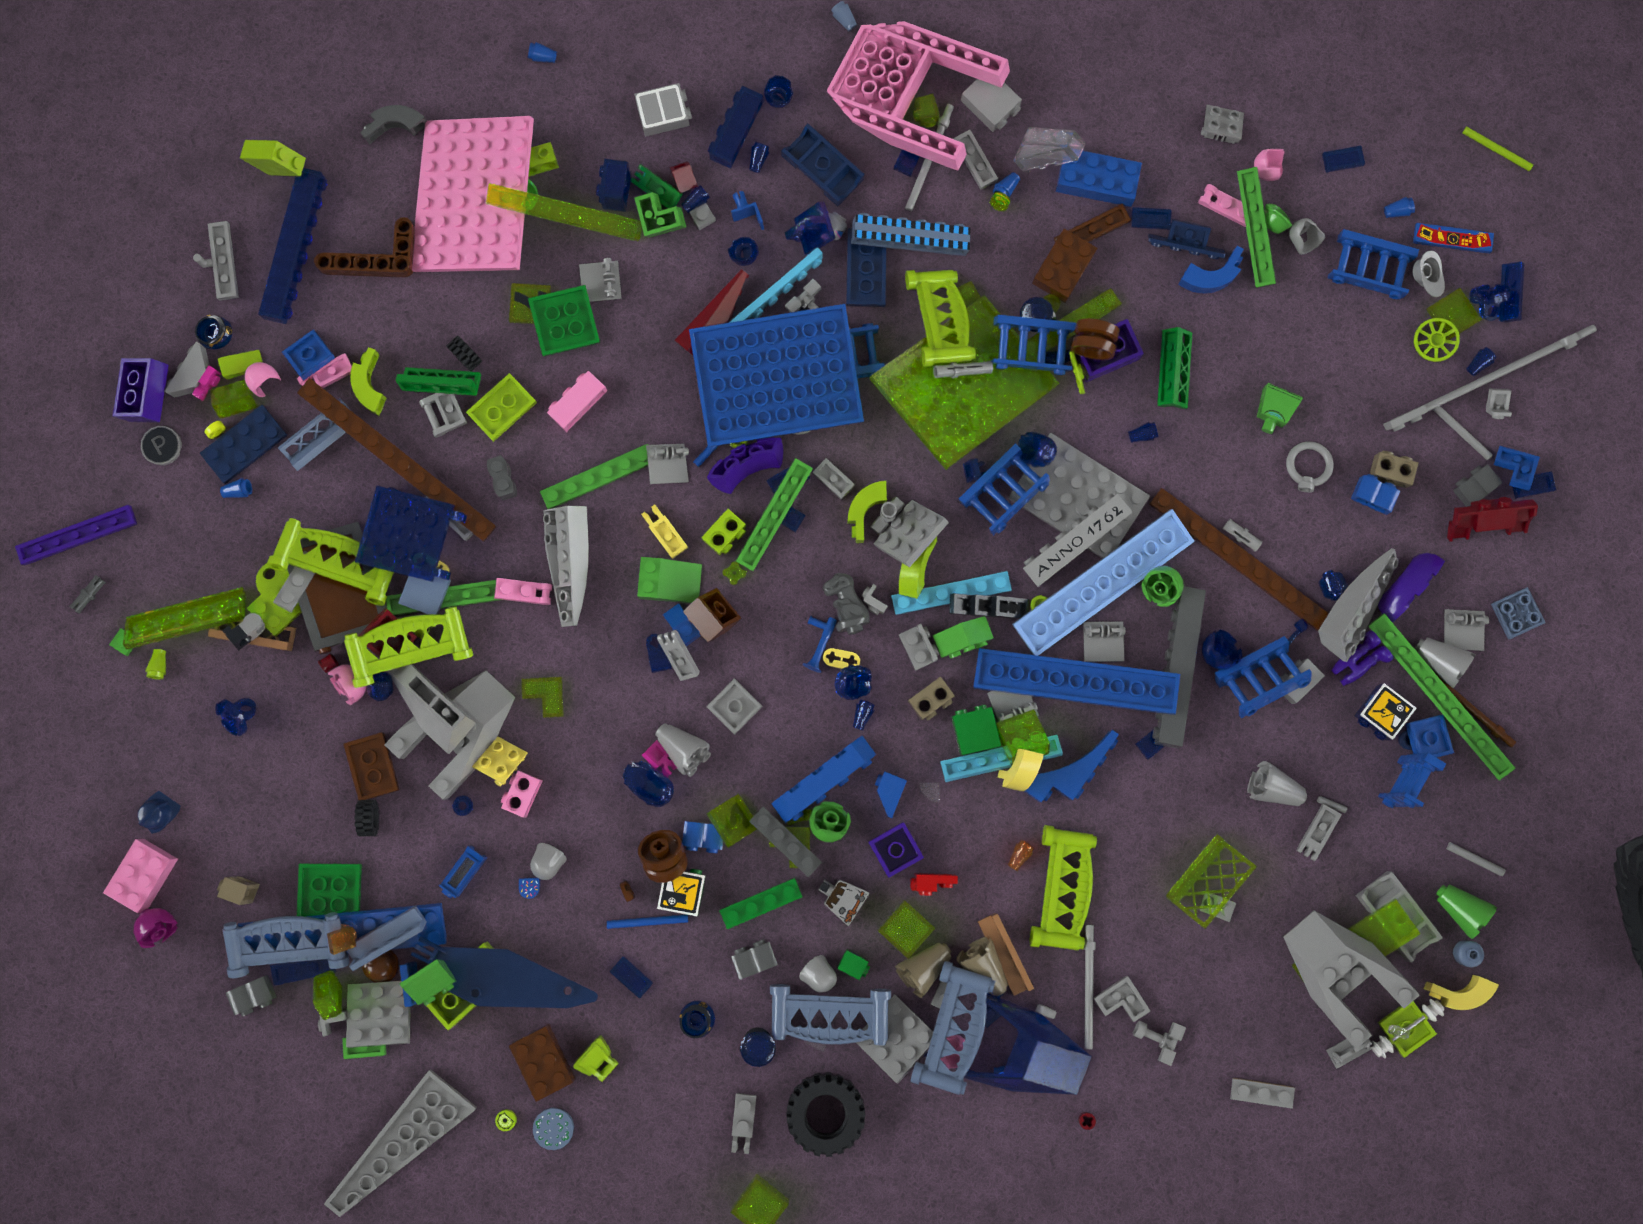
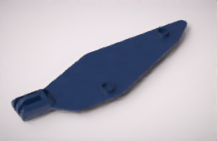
[411,936,598,1008]

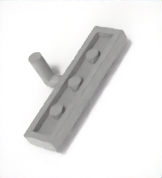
[193,221,239,301]

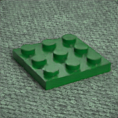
[528,285,600,357]
[297,863,362,917]

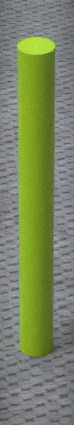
[1462,126,1534,171]

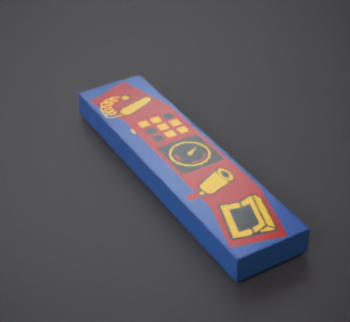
[1413,223,1494,254]

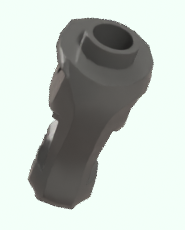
[823,573,870,635]

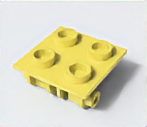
[472,736,528,787]

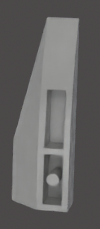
[543,506,589,627]
[1318,548,1398,662]
[388,664,476,754]

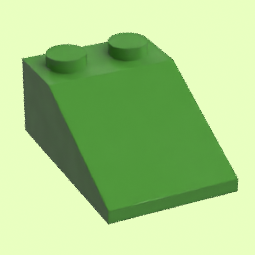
[637,557,702,603]
[400,959,456,1006]

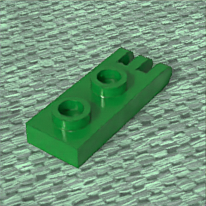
[630,164,683,208]

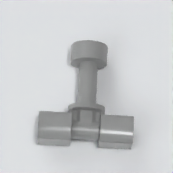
[785,279,821,313]
[870,497,905,535]
[1133,1020,1186,1066]

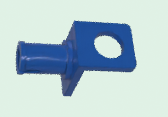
[731,191,764,230]

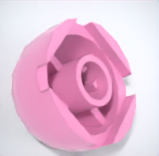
[328,664,367,705]

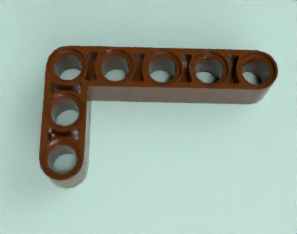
[314,217,415,278]

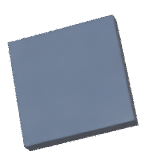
[398,566,451,614]

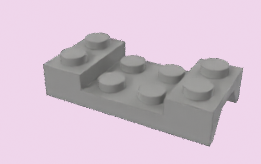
[1355,871,1443,962]

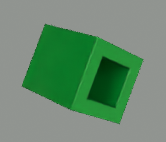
[837,949,870,980]

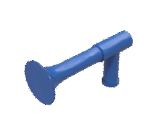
[802,616,837,673]

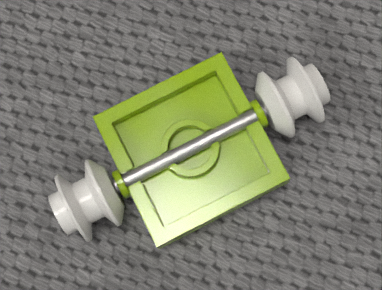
[1371,999,1445,1058]

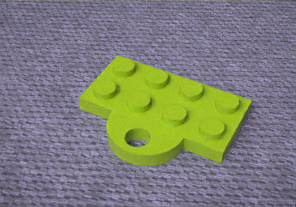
[247,563,302,637]

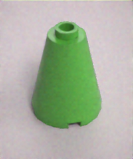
[1436,884,1497,939]

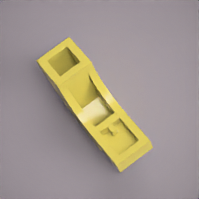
[998,749,1044,791]
[1424,975,1499,1010]

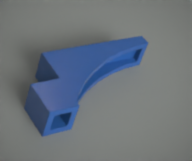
[1024,730,1119,802]

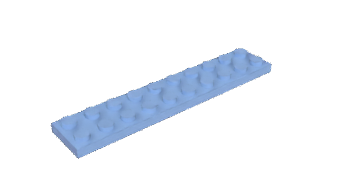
[1012,509,1194,656]

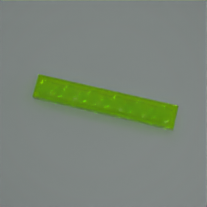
[1015,288,1122,362]

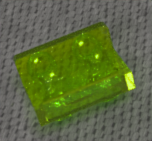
[211,380,257,419]

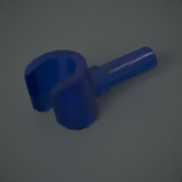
[1288,619,1308,645]

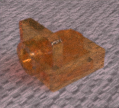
[327,923,357,955]

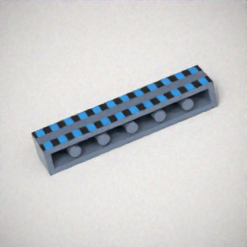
[851,213,971,256]

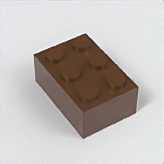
[1032,229,1098,303]
[509,1024,576,1102]

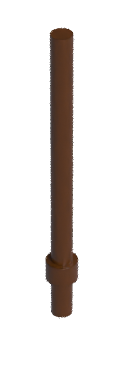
[1435,673,1516,747]

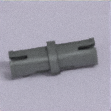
[69,575,106,614]

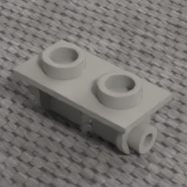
[1326,1039,1372,1069]

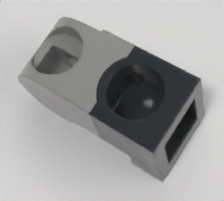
[222,613,265,651]

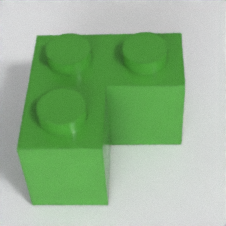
[634,192,686,238]
[933,616,994,659]

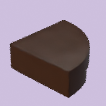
[620,880,636,902]

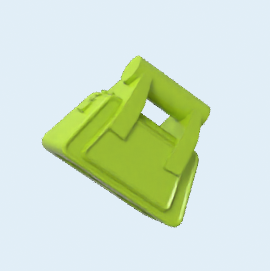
[573,1035,619,1082]

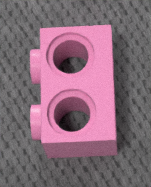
[501,771,543,818]

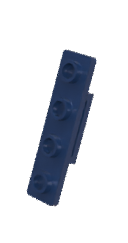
[1148,219,1226,259]

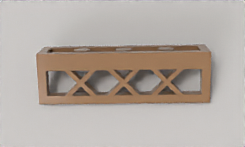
[208,614,297,652]
[977,913,1034,996]

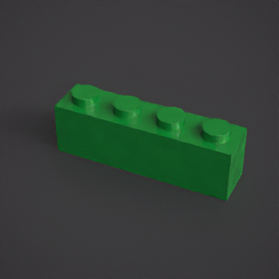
[719,878,803,929]

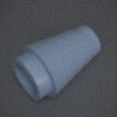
[831,1,857,32]

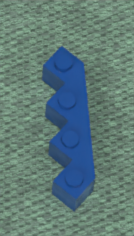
[771,736,877,823]

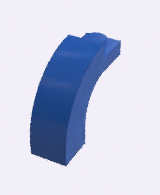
[1178,246,1244,293]

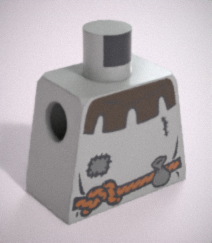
[818,879,869,926]

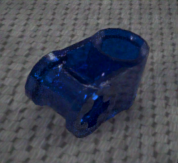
[646,634,672,673]

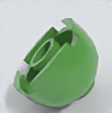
[1142,566,1184,607]
[809,801,851,843]

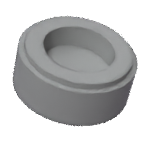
[1035,1004,1057,1019]

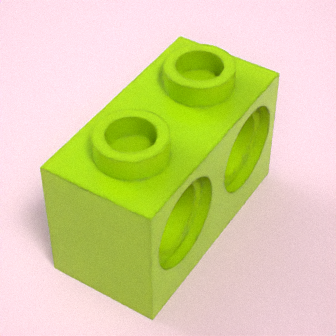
[528,142,559,177]
[701,509,746,556]

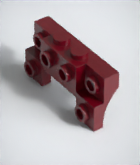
[1447,497,1538,542]

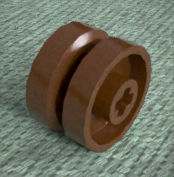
[1071,318,1120,360]
[638,830,688,883]

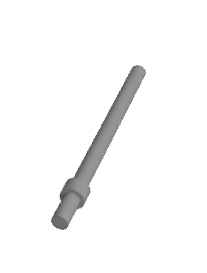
[905,104,954,212]
[1083,925,1096,1049]

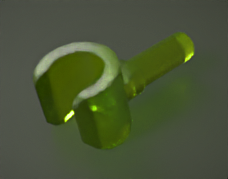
[788,809,813,826]

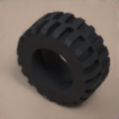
[786,1072,865,1157]

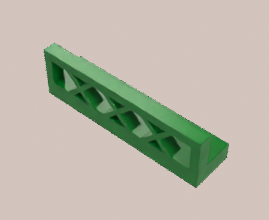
[1157,327,1192,409]
[396,367,481,396]

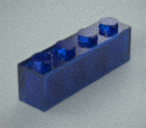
[708,86,764,169]

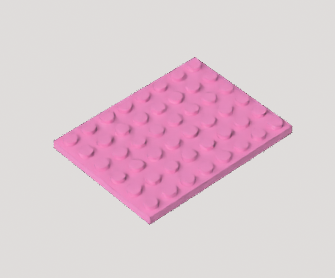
[412,116,534,272]

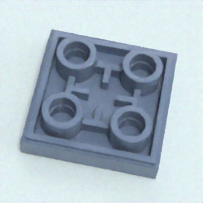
[1491,587,1546,640]

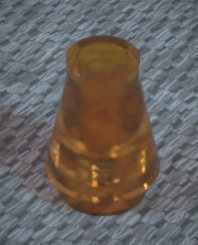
[1007,840,1035,871]

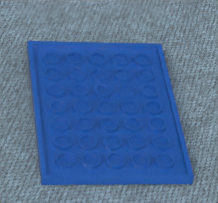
[689,304,864,447]

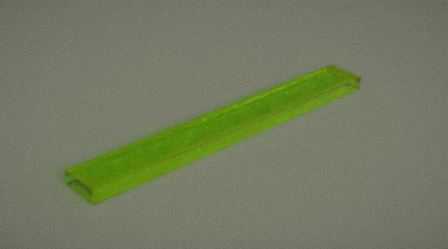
[485,183,642,241]

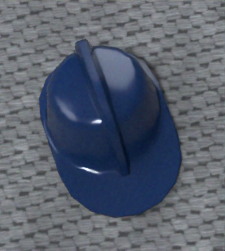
[137,791,181,834]

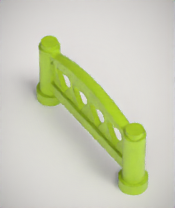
[905,270,976,367]
[267,518,398,606]
[344,606,474,688]
[1029,825,1097,950]

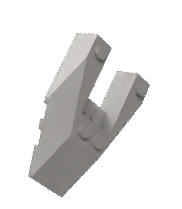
[385,671,515,800]
[1283,910,1420,1049]

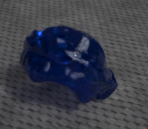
[835,665,872,700]

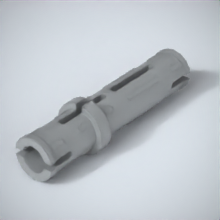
[933,361,993,378]

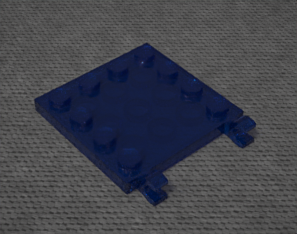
[355,486,467,582]

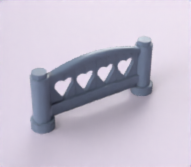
[222,912,350,978]
[911,961,996,1095]
[770,984,891,1045]

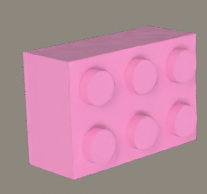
[103,839,178,913]

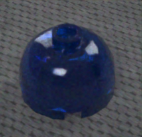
[1202,629,1242,670]

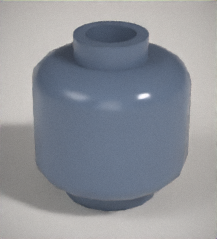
[1453,940,1484,968]

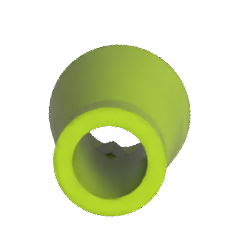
[145,649,166,680]

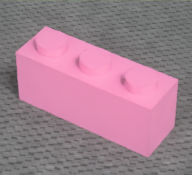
[547,371,607,432]

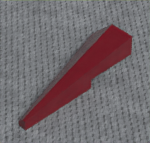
[674,269,749,355]

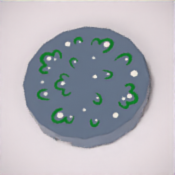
[533,1107,574,1150]

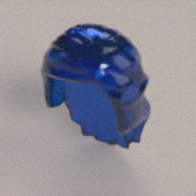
[1018,432,1057,468]
[623,761,674,807]

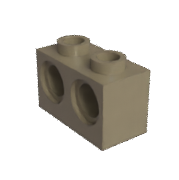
[1370,451,1418,488]
[908,677,955,721]
[217,876,260,905]

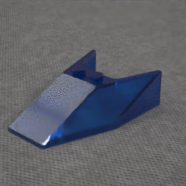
[955,993,1092,1095]

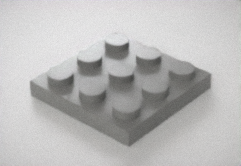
[874,500,949,568]
[346,981,410,1048]
[856,994,933,1084]

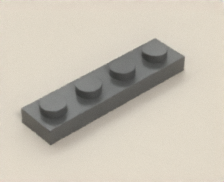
[749,807,822,877]

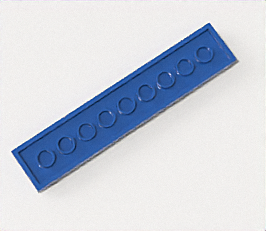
[974,648,1180,715]
[237,903,447,954]

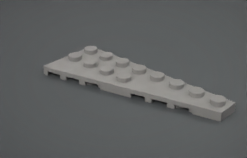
[324,1069,477,1217]

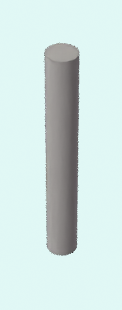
[1446,842,1506,876]

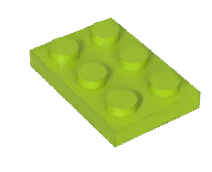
[466,373,537,442]

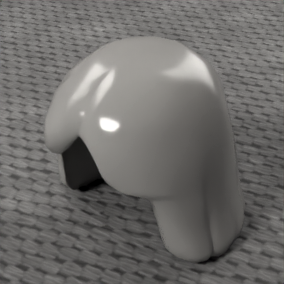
[1289,218,1325,255]
[530,843,567,880]
[799,955,837,993]

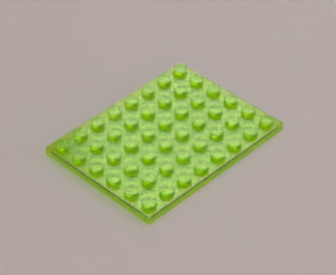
[869,295,1059,470]

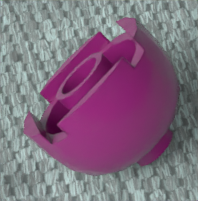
[133,908,178,948]

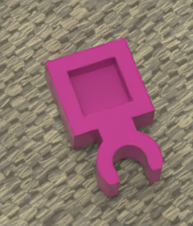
[192,365,221,401]
[642,740,677,777]

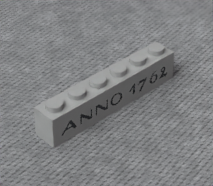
[1023,493,1133,587]

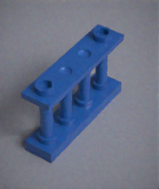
[1328,229,1419,299]
[991,315,1076,375]
[849,323,886,379]
[959,443,1050,535]
[1215,636,1312,718]
[1378,753,1446,808]

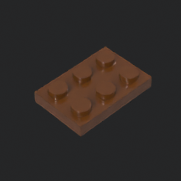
[344,732,400,800]

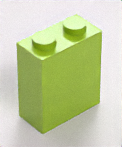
[240,140,306,176]

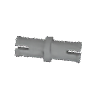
[1223,518,1263,552]

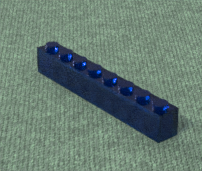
[258,168,327,324]

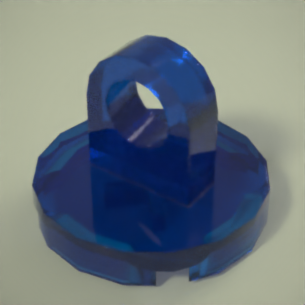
[1469,284,1511,321]
[215,698,256,736]

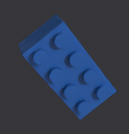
[1056,148,1142,207]

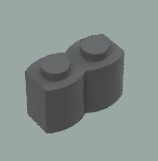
[487,455,517,501]
[1453,464,1503,507]
[731,939,778,980]
[226,975,277,1017]

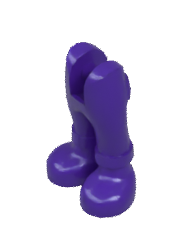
[1331,630,1394,686]

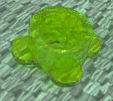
[723,561,746,585]

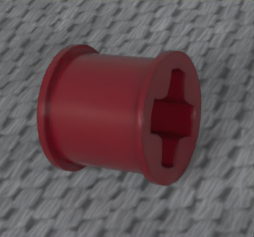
[318,653,339,673]
[1079,1112,1096,1130]

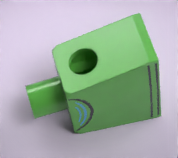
[1257,383,1303,434]

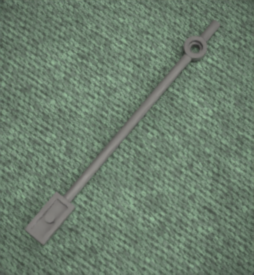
[1383,325,1597,432]

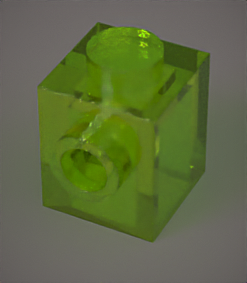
[913,94,940,127]

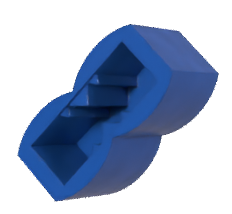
[1351,474,1400,515]
[682,821,725,853]

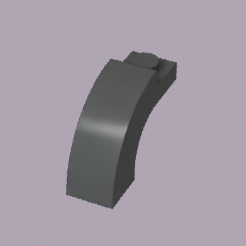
[360,105,427,145]

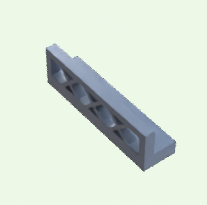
[278,398,351,471]
[345,905,427,971]

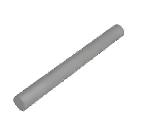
[1432,406,1493,460]

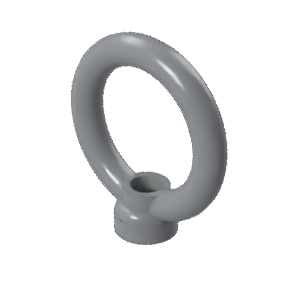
[1286,441,1334,493]

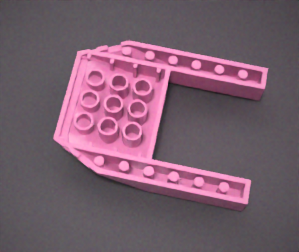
[827,21,1010,171]

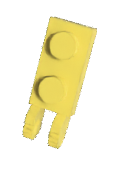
[641,505,688,559]

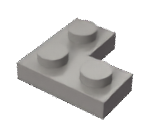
[1093,976,1150,1022]

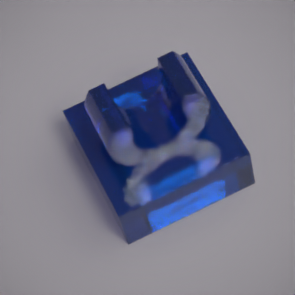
[963,458,985,483]

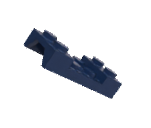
[781,123,864,207]

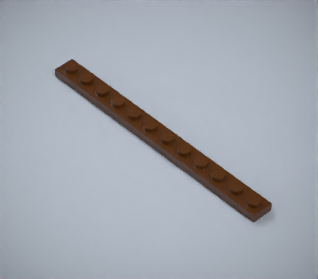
[297,378,497,542]
[1149,488,1329,631]

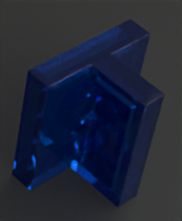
[784,202,836,255]

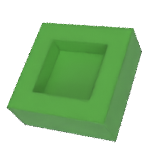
[109,628,139,656]

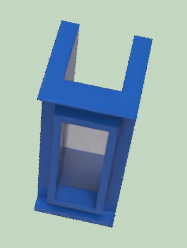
[439,846,488,898]

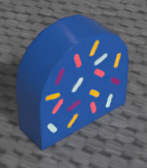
[519,878,540,899]

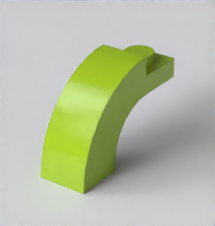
[350,347,387,416]
[847,481,887,543]
[899,537,937,599]

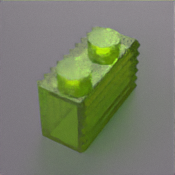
[312,970,342,1020]

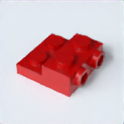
[910,873,958,896]

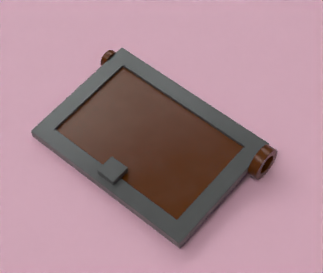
[278,522,387,654]

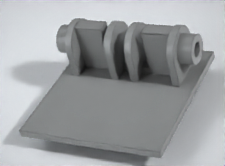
[1201,105,1244,144]
[579,258,622,302]
[646,444,689,484]
[1444,609,1489,651]
[1083,622,1126,662]
[987,691,1039,730]

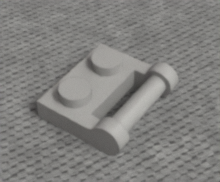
[419,393,467,438]

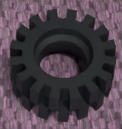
[446,335,482,372]
[354,799,379,837]

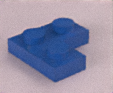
[1494,446,1540,491]

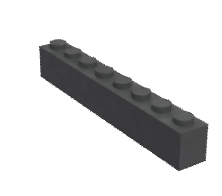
[1152,586,1206,749]

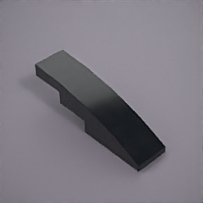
[949,593,1029,619]

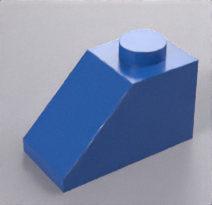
[663,603,701,646]
[875,771,907,818]

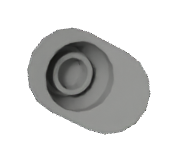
[1412,250,1445,297]

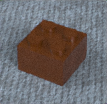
[683,588,742,642]

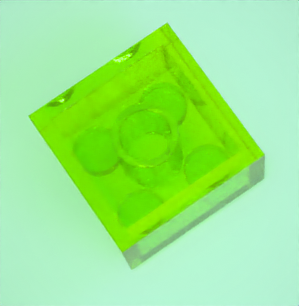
[997,709,1050,766]
[877,900,936,959]
[730,1174,789,1224]

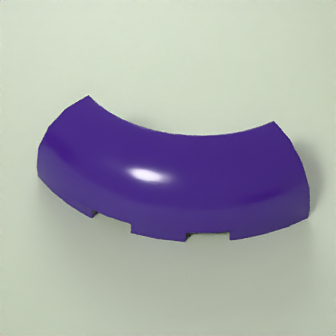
[707,437,783,494]
[1378,553,1445,623]

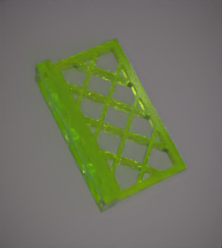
[1166,834,1257,929]

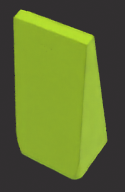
[218,350,263,380]

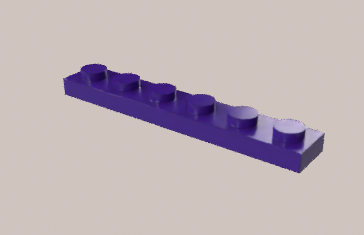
[15,505,137,566]

